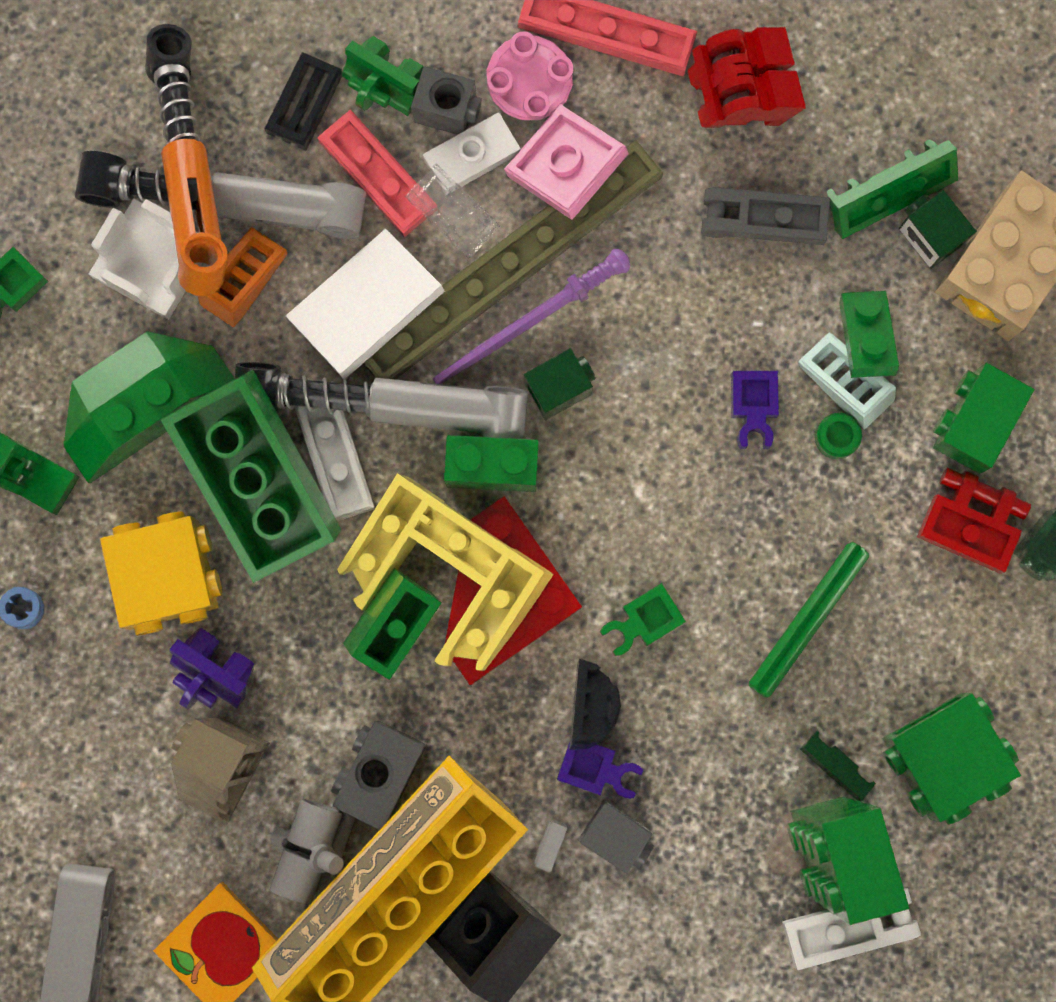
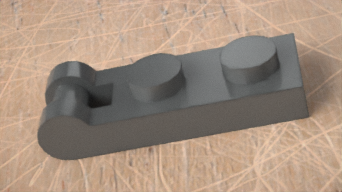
[701,187,830,245]

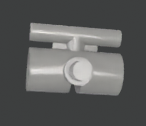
[270,799,356,904]

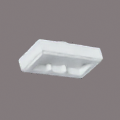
[423,112,521,196]

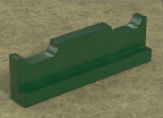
[800,731,876,801]

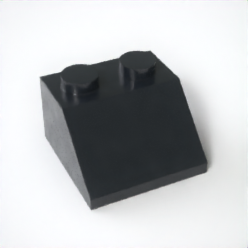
[426,872,561,1002]

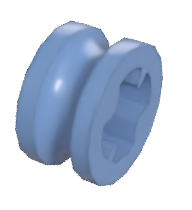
[0,587,44,629]

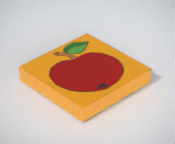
[153,882,278,1002]

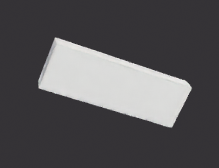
[295,381,375,521]

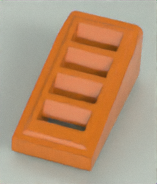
[198,227,287,327]

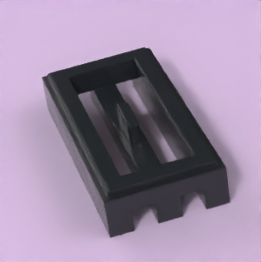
[264,52,342,151]

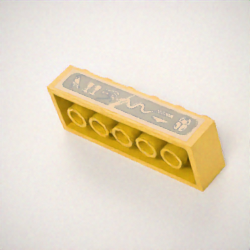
[252,756,528,1002]

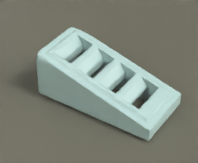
[798,332,896,429]

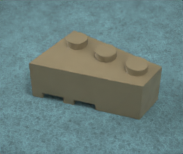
[171,718,270,825]

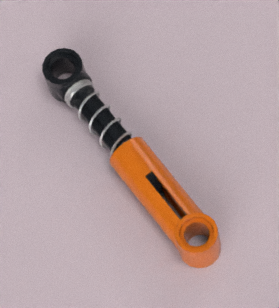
[145,24,227,296]

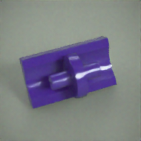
[169,628,254,710]

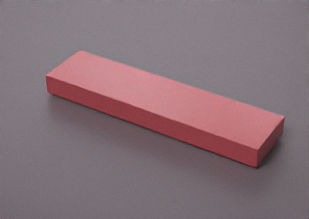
[518,0,697,77]

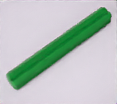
[749,542,869,698]

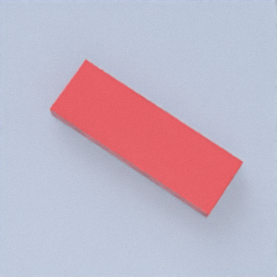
[317,109,438,238]

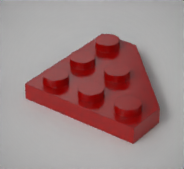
[445,496,582,686]

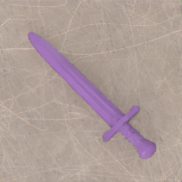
[433,249,630,384]

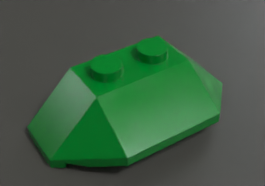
[63,331,235,483]

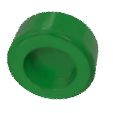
[815,413,862,459]

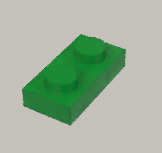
[839,291,899,378]

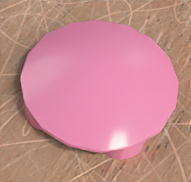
[487,32,573,120]

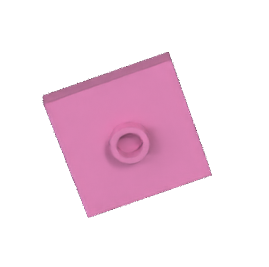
[504,104,629,220]

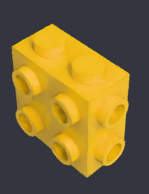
[100,511,223,636]

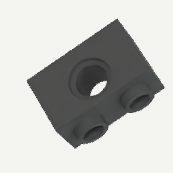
[331,721,427,830]

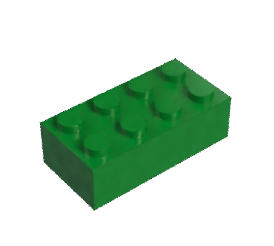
[161,370,341,583]
[787,797,910,925]

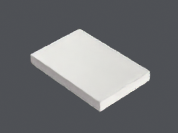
[286,229,445,380]

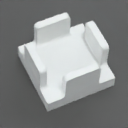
[89,199,202,320]

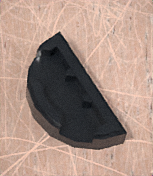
[569,658,621,750]

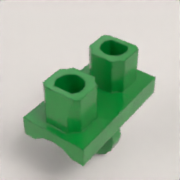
[342,36,423,116]

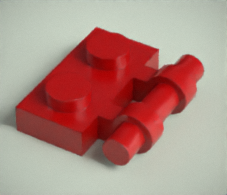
[917,467,1031,574]

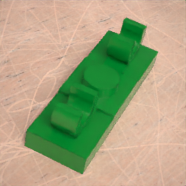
[827,139,958,239]

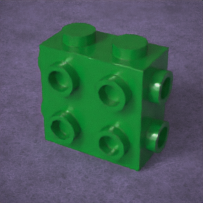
[882,693,1021,825]

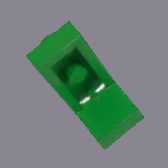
[0,432,80,515]

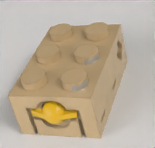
[935,170,1056,341]

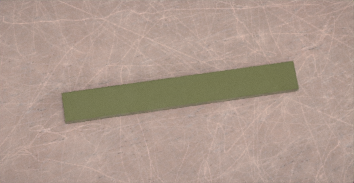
[364,140,663,380]

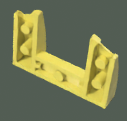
[337,473,554,671]

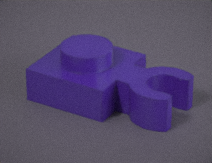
[731,371,779,449]
[557,741,643,799]

